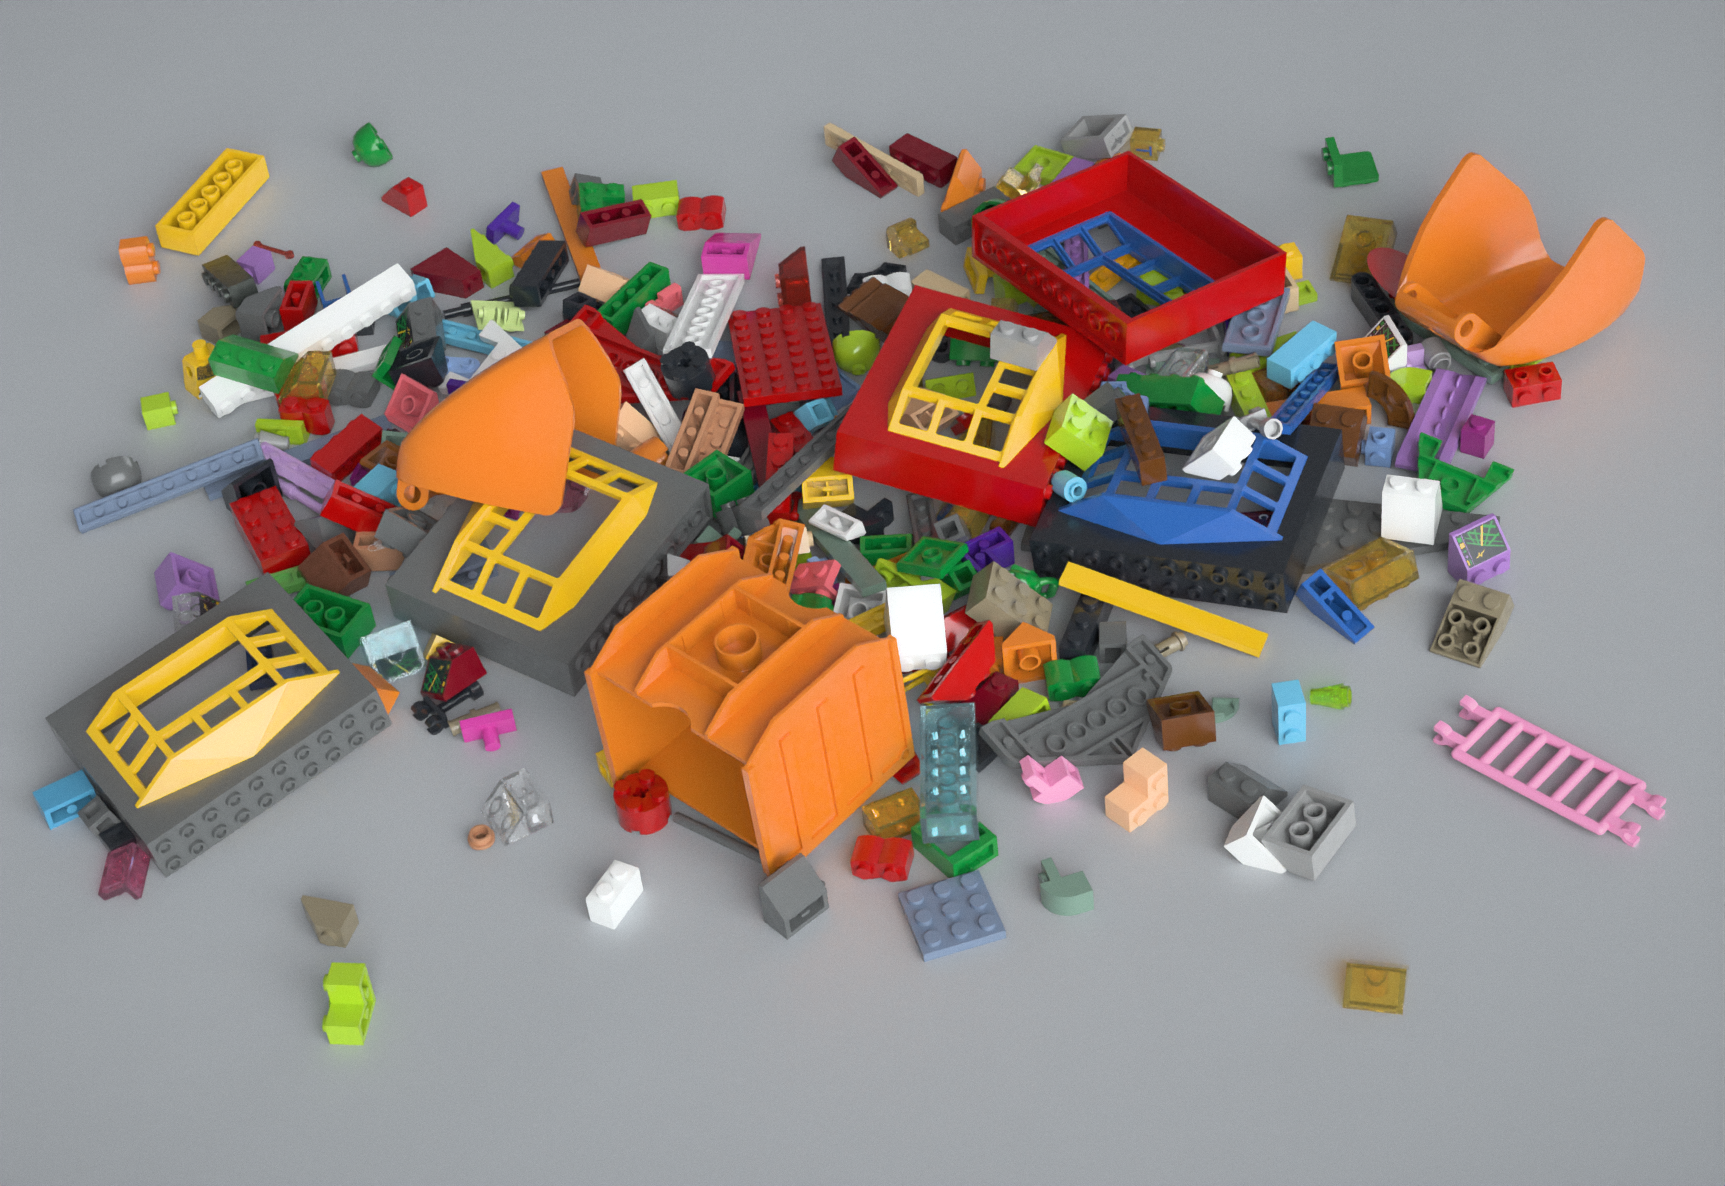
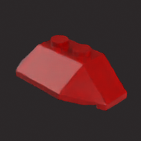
[917,620,996,704]

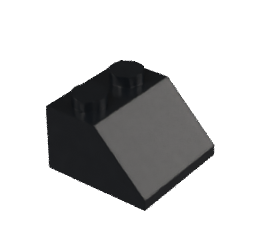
[388,336,448,388]
[221,458,283,513]

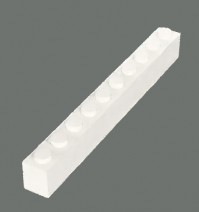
[199,263,417,419]

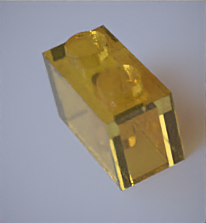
[861,787,927,839]

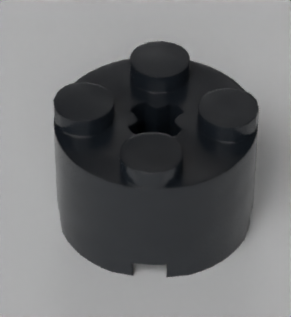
[660,341,716,401]

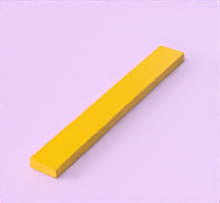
[1059,561,1268,658]

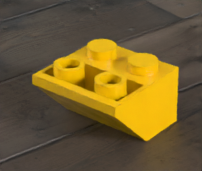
[801,457,854,510]

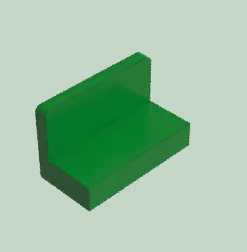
[372,335,402,390]

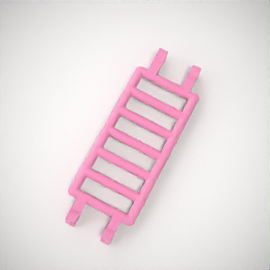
[1433,695,1666,847]

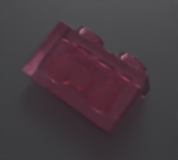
[98,842,150,901]

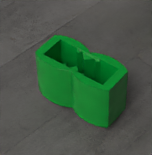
[1043,655,1101,701]

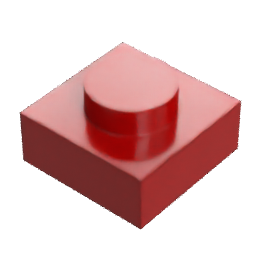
[950,412,984,436]

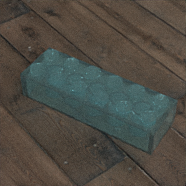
[920,702,980,844]

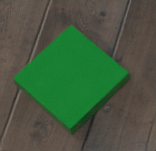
[896,536,969,579]

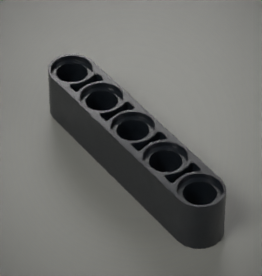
[1351,272,1413,346]

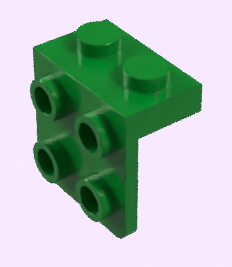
[1321,137,1379,188]

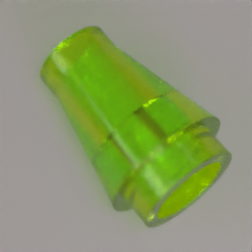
[1310,683,1352,710]

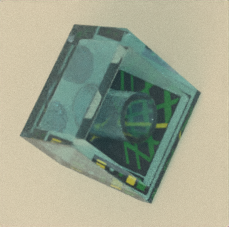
[358,620,427,683]

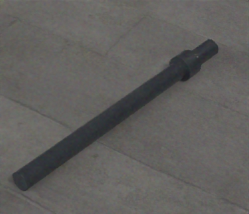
[443,278,580,320]

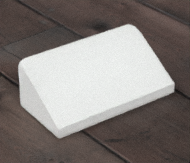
[808,504,866,541]

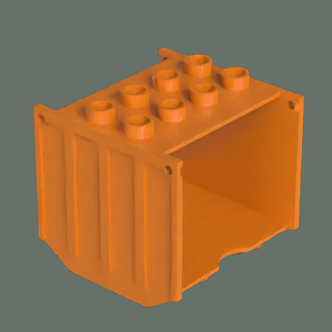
[584,546,915,876]

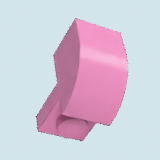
[1019,755,1084,804]

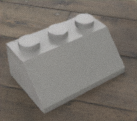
[1261,784,1356,881]

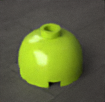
[832,330,881,375]

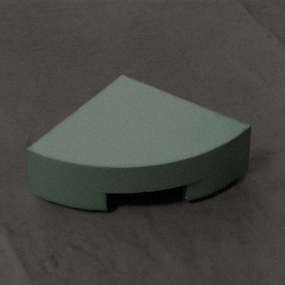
[1211,697,1240,723]

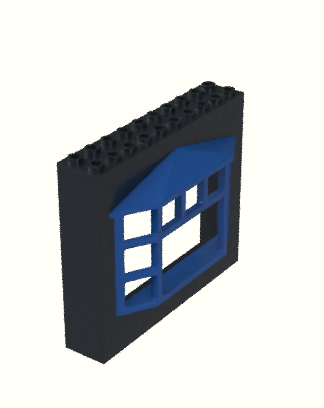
[1029,406,1345,613]

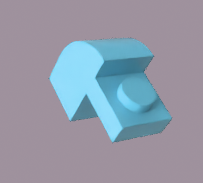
[793,397,838,434]

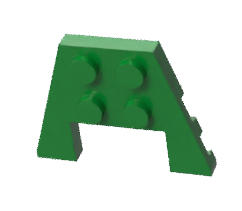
[1417,432,1515,513]

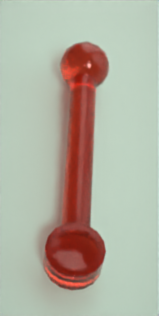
[253,241,294,259]

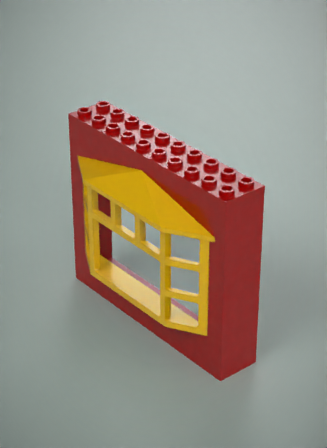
[833,285,1113,527]

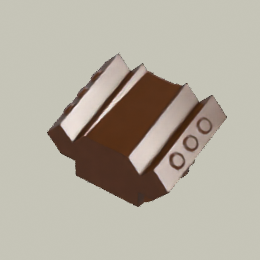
[835,277,909,343]

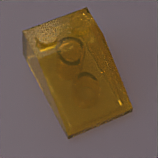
[1330,215,1398,284]

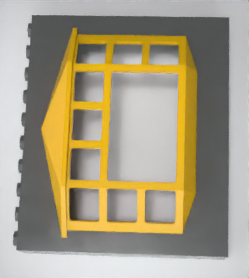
[385,429,713,697]
[45,572,393,878]

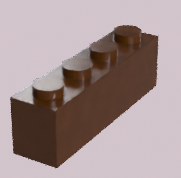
[1114,393,1167,486]

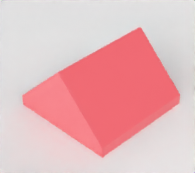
[384,374,439,432]

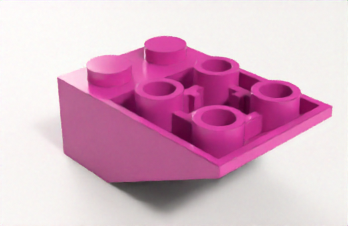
[701,233,761,280]

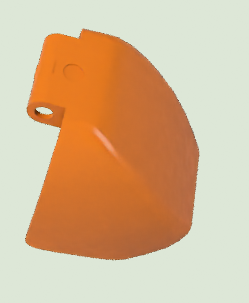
[1395,152,1645,366]
[396,319,621,516]

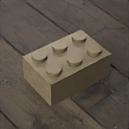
[965,561,1053,641]

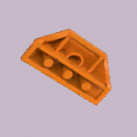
[941,149,986,212]
[743,518,805,595]

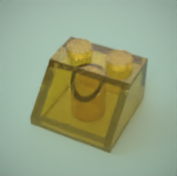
[278,351,337,404]

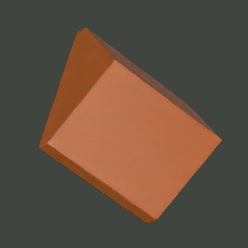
[1001,622,1057,684]

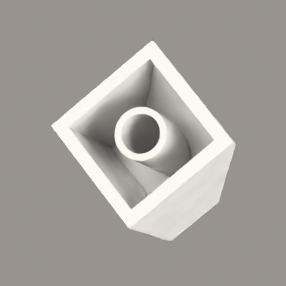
[1381,474,1442,545]
[884,584,947,672]

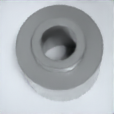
[1421,337,1452,372]

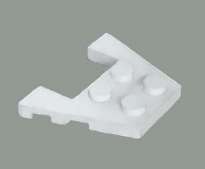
[438,320,522,394]

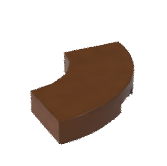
[1367,370,1415,429]

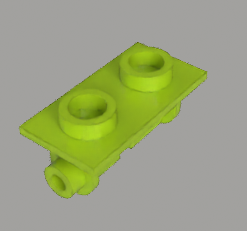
[925,372,977,399]

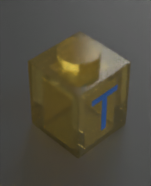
[1130,127,1166,161]

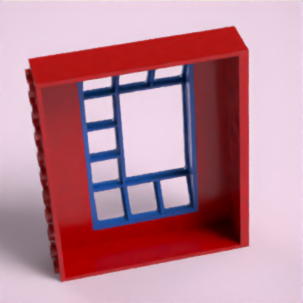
[972,151,1287,366]

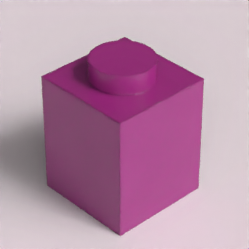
[1460,414,1495,459]

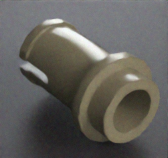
[1154,631,1188,657]

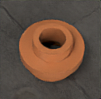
[467,824,495,850]

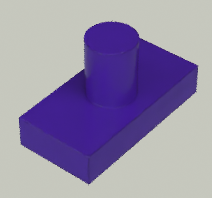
[486,201,525,245]

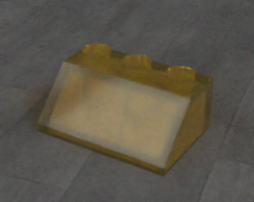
[1321,536,1419,611]

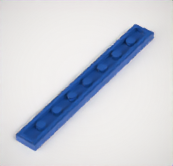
[1271,362,1339,435]

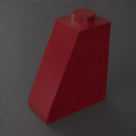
[410,247,484,299]

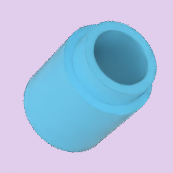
[1051,470,1087,502]

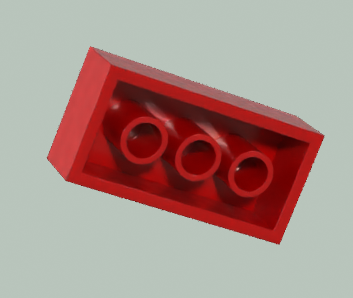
[229,486,311,575]

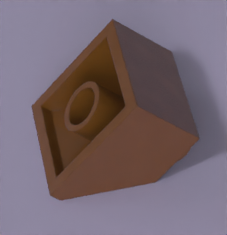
[1146,690,1216,751]

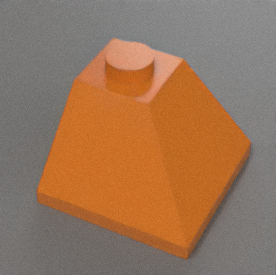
[1334,334,1391,393]

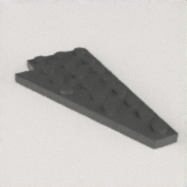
[1303,499,1500,574]

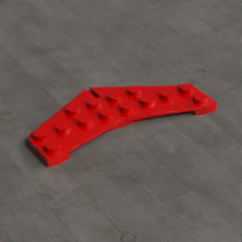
[569,305,735,404]

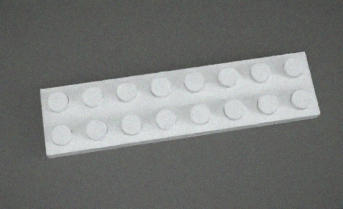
[663,274,745,358]

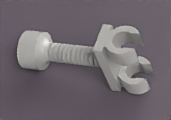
[1228,406,1283,439]

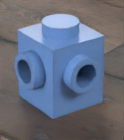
[1361,426,1395,468]

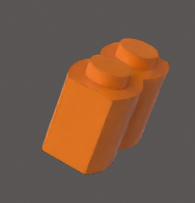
[119,236,161,285]

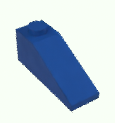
[1295,568,1375,645]

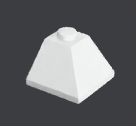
[1224,795,1287,874]

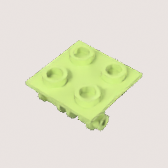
[471,300,525,332]

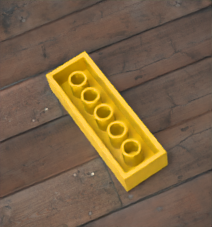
[155,148,270,256]

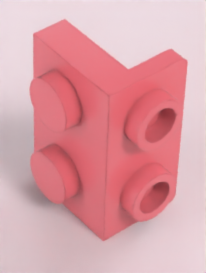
[790,559,841,601]

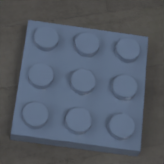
[898,870,1006,962]

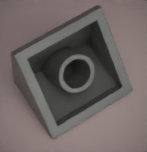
[294,516,357,548]

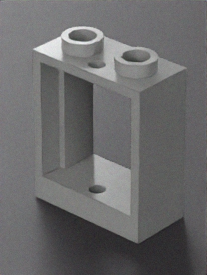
[1060,114,1134,159]

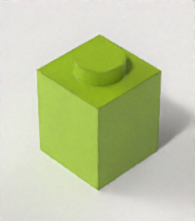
[140,392,179,430]

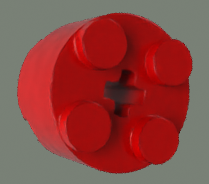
[613,769,672,835]

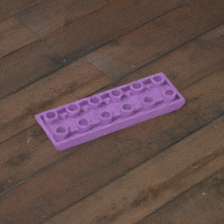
[1395,368,1487,471]

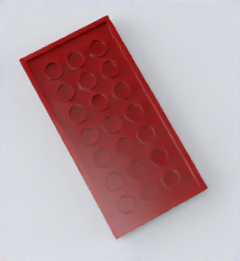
[728,302,843,407]

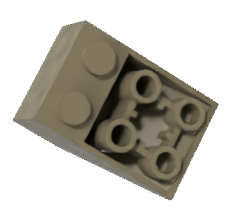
[1429,579,1515,668]

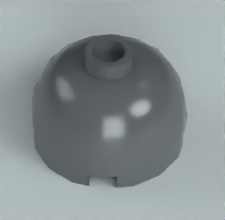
[91,456,142,498]

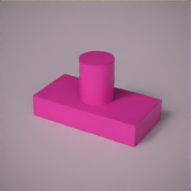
[459,709,517,752]

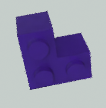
[961,526,1015,573]

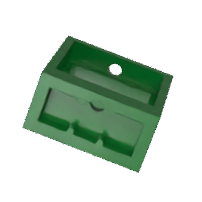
[911,800,999,878]

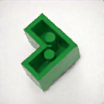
[577,182,625,219]

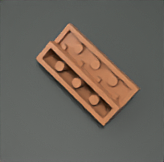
[665,388,745,473]

